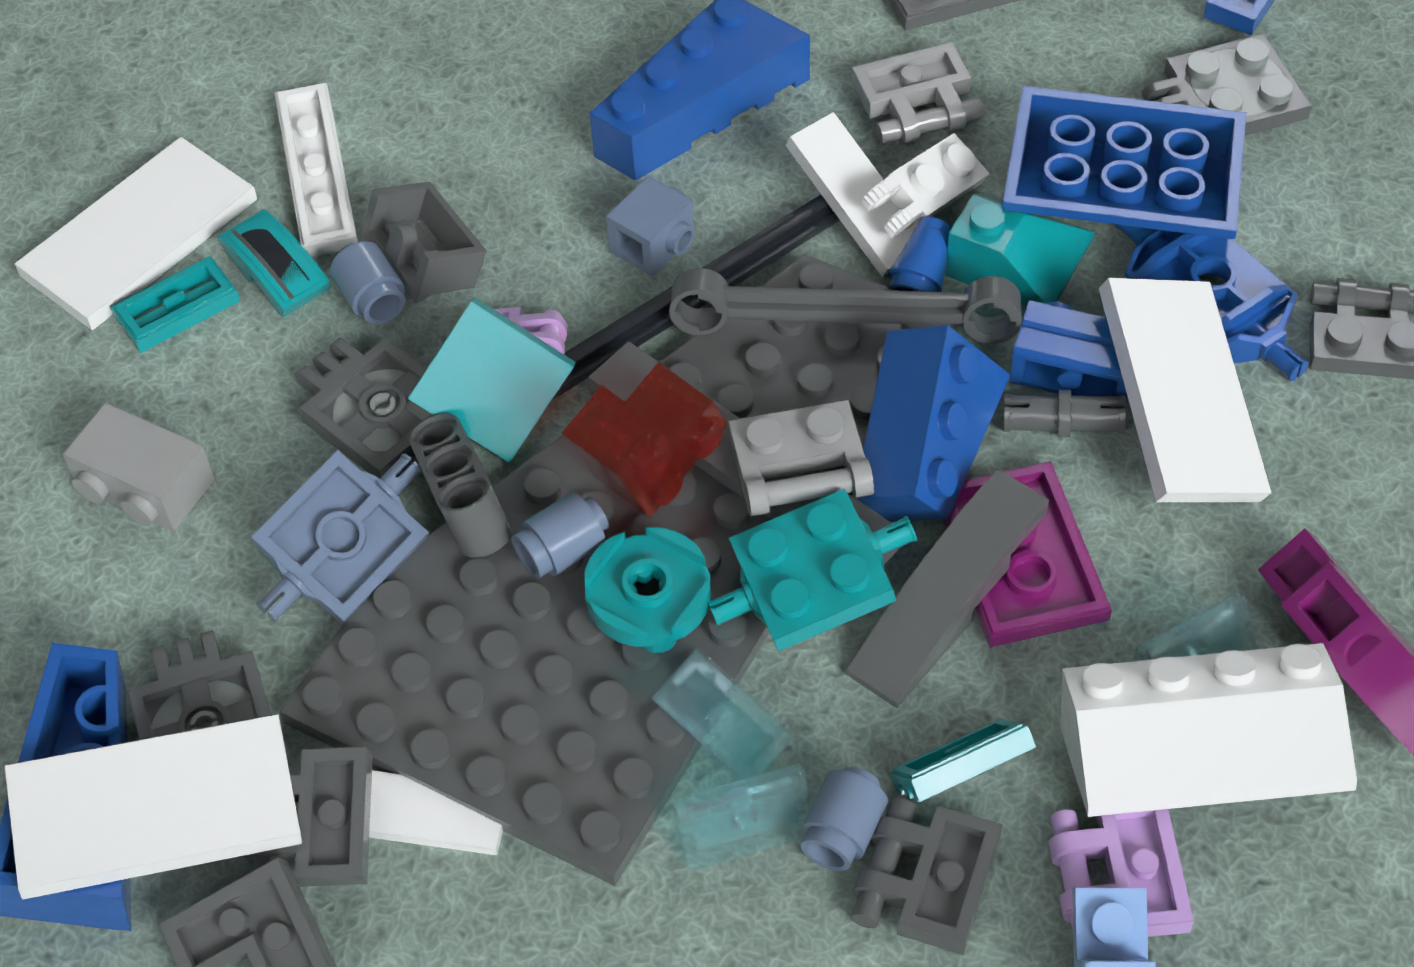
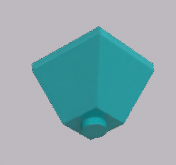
[945,194,1095,307]

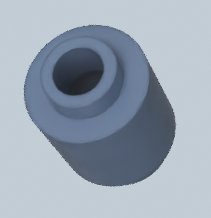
[330,241,406,325]
[511,492,609,579]
[801,767,888,872]

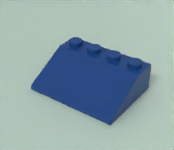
[1002,86,1247,239]

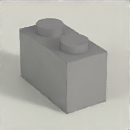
[62,403,215,532]

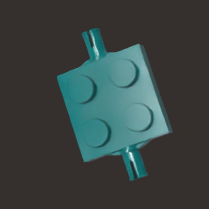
[708,488,917,652]

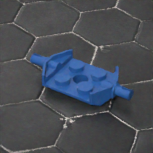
[1114,224,1309,381]

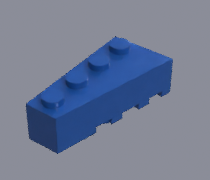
[589,0,810,181]
[0,643,131,931]

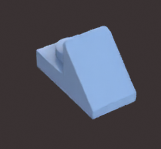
[1072,888,1156,967]

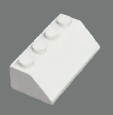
[1061,643,1357,817]

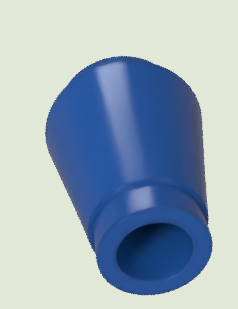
[888,216,952,292]

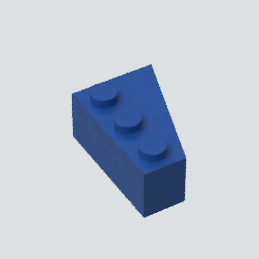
[856,325,1010,521]

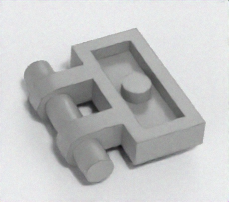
[852,42,984,144]

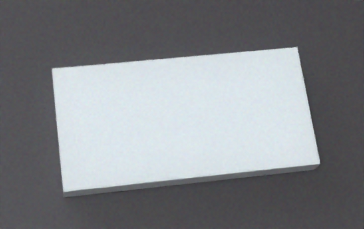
[15,137,257,331]
[1099,278,1271,502]
[5,714,302,900]

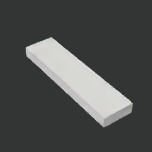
[275,83,358,257]

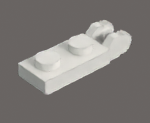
[861,133,990,238]

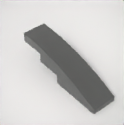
[846,468,1049,708]

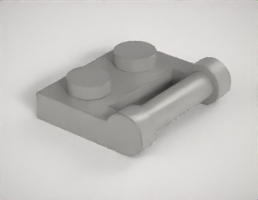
[728,400,874,517]

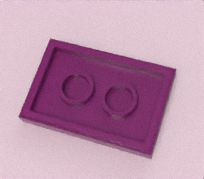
[942,461,1112,648]

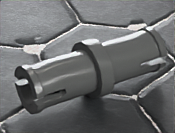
[1004,389,1126,437]

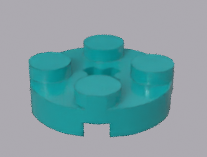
[584,527,711,653]

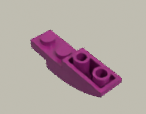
[1258,528,1414,756]

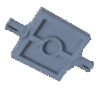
[250,449,429,625]

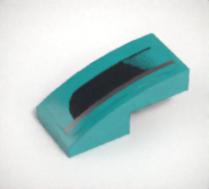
[218,209,331,317]

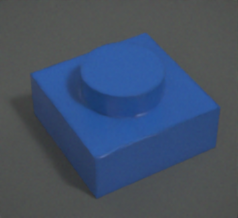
[1203,0,1274,35]

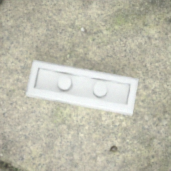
[785,112,915,278]
[369,770,503,855]

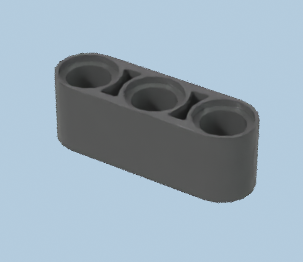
[409,413,511,558]

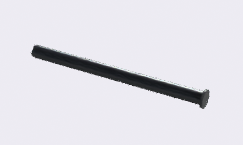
[551,194,840,401]

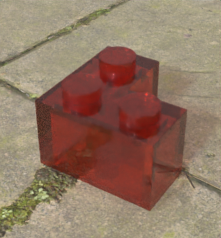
[561,362,728,518]

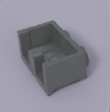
[361,182,487,304]

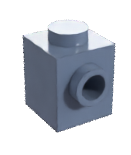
[606,176,695,277]

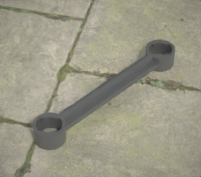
[669,268,1022,344]

